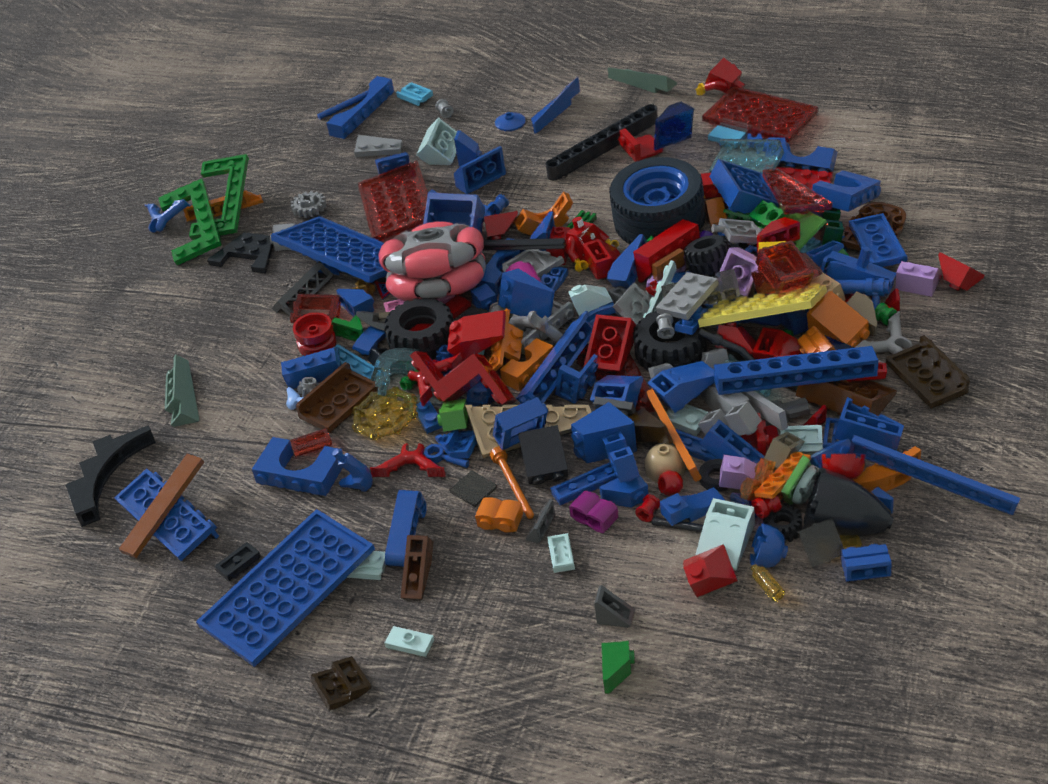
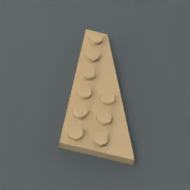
[465,405,591,458]

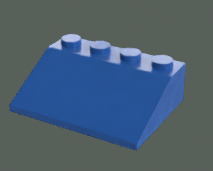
[709,159,783,213]

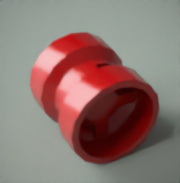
[752,495,782,519]

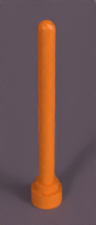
[490,446,534,519]

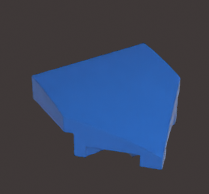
[466,381,495,407]
[435,430,477,458]

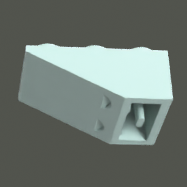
[696,498,755,571]

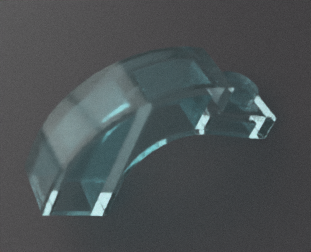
[370,348,418,396]

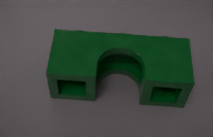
[819,204,844,245]

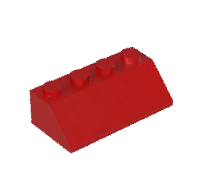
[633,219,700,283]

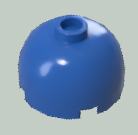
[750,523,788,568]

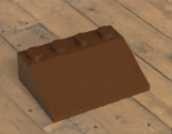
[795,380,897,416]

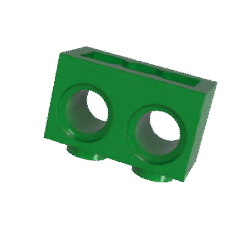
[748,200,789,229]

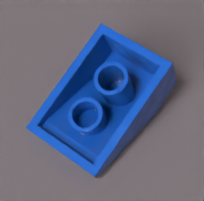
[498,268,555,318]

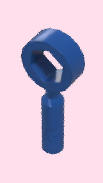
[424,444,469,468]

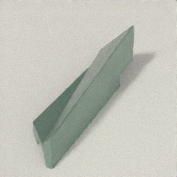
[608,67,677,93]
[165,354,199,427]

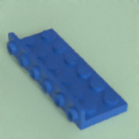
[114,469,219,561]

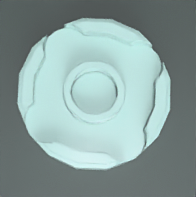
[792,465,820,505]

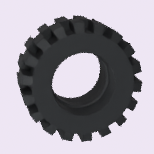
[684,235,730,275]

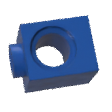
[470,284,497,311]

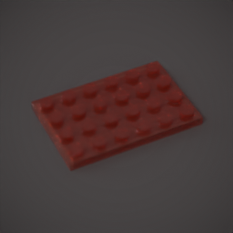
[702,86,818,143]
[357,160,428,241]

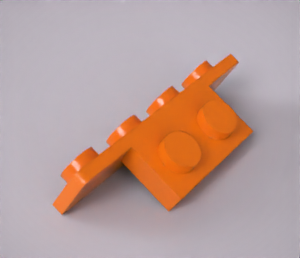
[489,308,524,371]
[754,452,811,500]

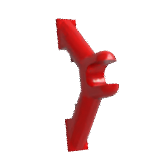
[408,352,463,406]
[370,443,446,477]

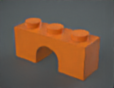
[500,338,554,392]

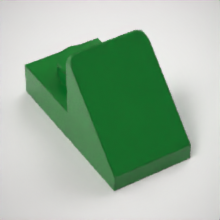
[332,315,364,341]

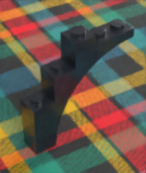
[65,425,156,527]

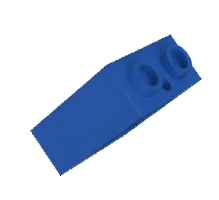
[493,397,548,450]

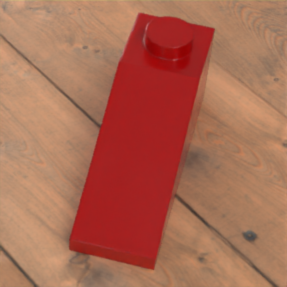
[757,217,800,253]

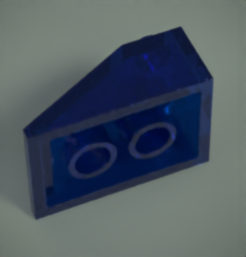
[654,101,694,150]

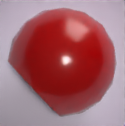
[658,470,684,496]

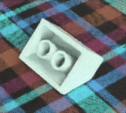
[416,117,457,165]

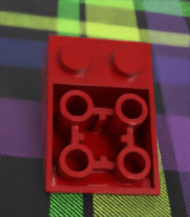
[752,327,802,360]

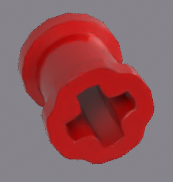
[635,494,660,522]

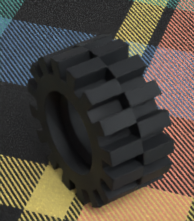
[763,503,802,543]

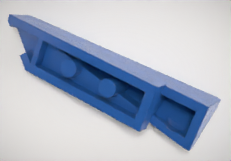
[531,77,580,134]

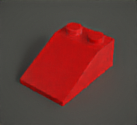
[447,310,506,361]
[583,314,636,372]

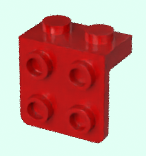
[619,128,663,162]

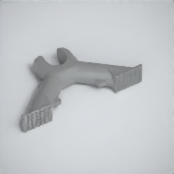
[508,311,563,345]
[855,311,913,354]

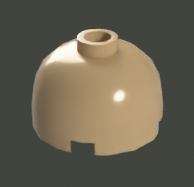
[645,443,685,483]

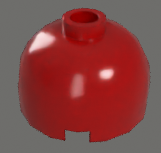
[822,454,865,480]

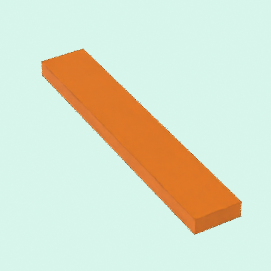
[646,388,702,482]

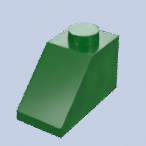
[601,641,635,694]

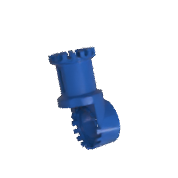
[484,194,509,216]

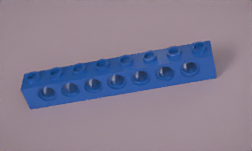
[714,346,879,395]

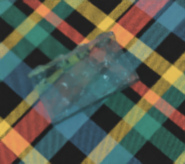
[709,139,784,177]

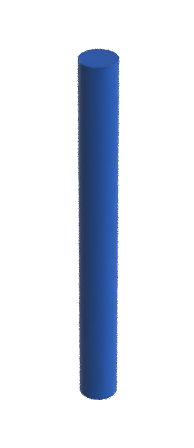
[317,90,369,120]

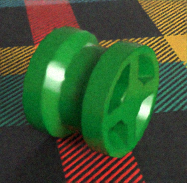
[875,303,897,326]

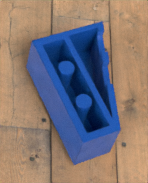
[834,397,904,451]

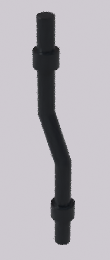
[699,329,798,390]

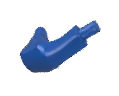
[332,449,373,492]

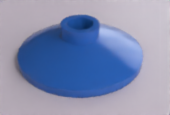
[495,112,526,131]

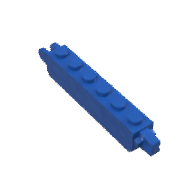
[516,311,595,405]

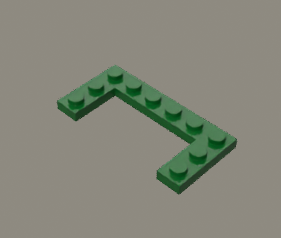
[189,154,249,240]
[159,178,222,265]

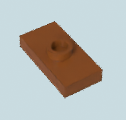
[652,248,685,281]

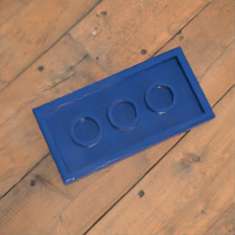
[849,213,908,267]

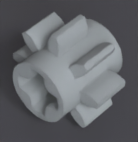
[298,377,320,397]

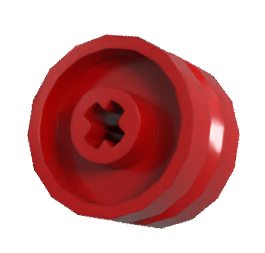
[292,312,337,356]

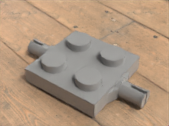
[712,218,763,245]
[612,282,651,325]

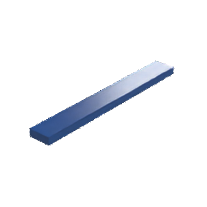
[849,435,1020,515]

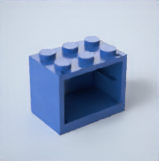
[423,193,485,234]

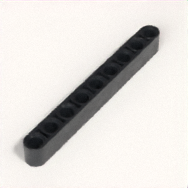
[545,104,658,181]

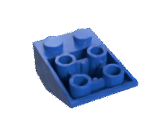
[647,361,715,413]

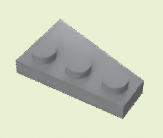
[354,135,403,157]

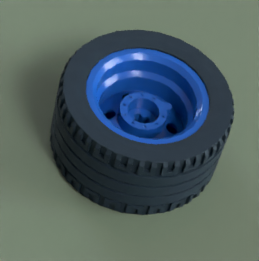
[609,157,706,244]

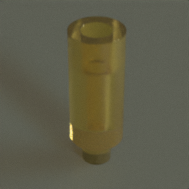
[751,564,785,602]

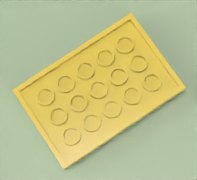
[698,283,827,327]

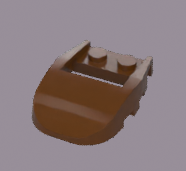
[841,202,906,251]

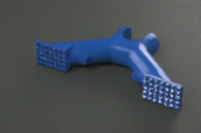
[145,199,191,233]

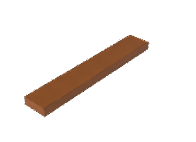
[119,454,204,558]

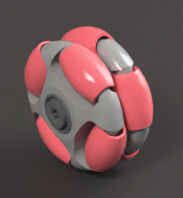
[379,221,486,301]

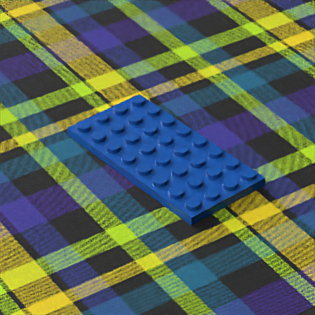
[271,216,388,283]
[196,509,375,667]

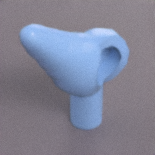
[286,387,304,410]

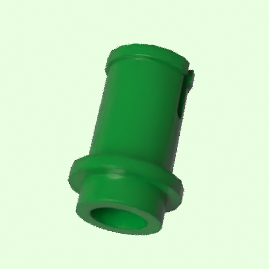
[399,370,418,390]

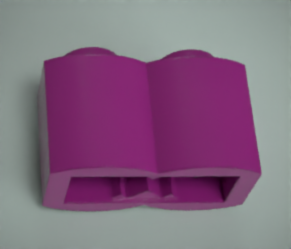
[569,491,619,533]

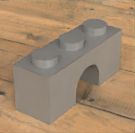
[698,401,762,436]

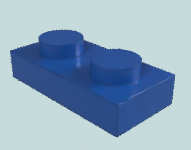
[411,401,442,434]

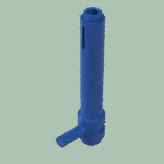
[787,278,891,310]

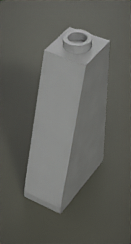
[700,383,750,414]

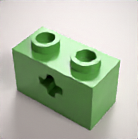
[437,399,469,432]

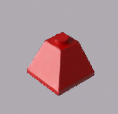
[484,211,518,240]
[938,252,985,291]
[715,322,757,354]
[683,544,738,597]

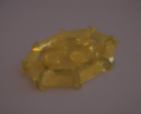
[352,386,418,441]

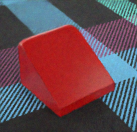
[884,288,900,312]
[803,405,827,425]

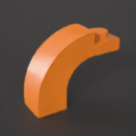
[514,192,573,235]

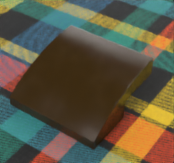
[310,656,371,711]

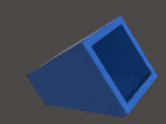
[571,402,637,463]

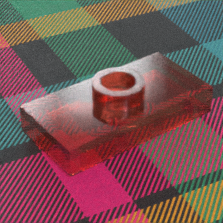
[290,428,332,457]

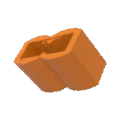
[475,497,524,532]

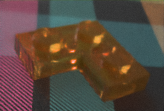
[740,458,776,501]

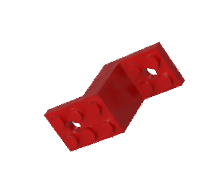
[410,351,517,405]

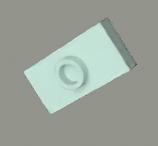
[547,533,575,573]
[385,626,434,657]

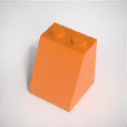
[807,291,870,350]

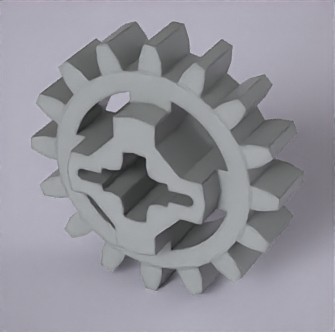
[291,191,327,218]

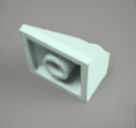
[568,285,612,316]

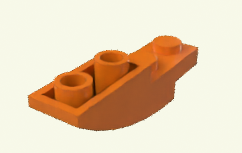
[853,446,921,492]

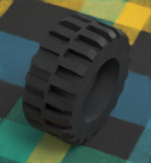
[384,298,454,363]
[633,310,707,371]

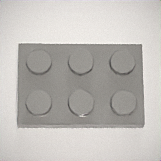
[655,272,719,320]

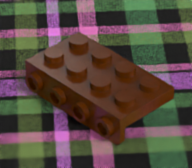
[296,362,380,433]

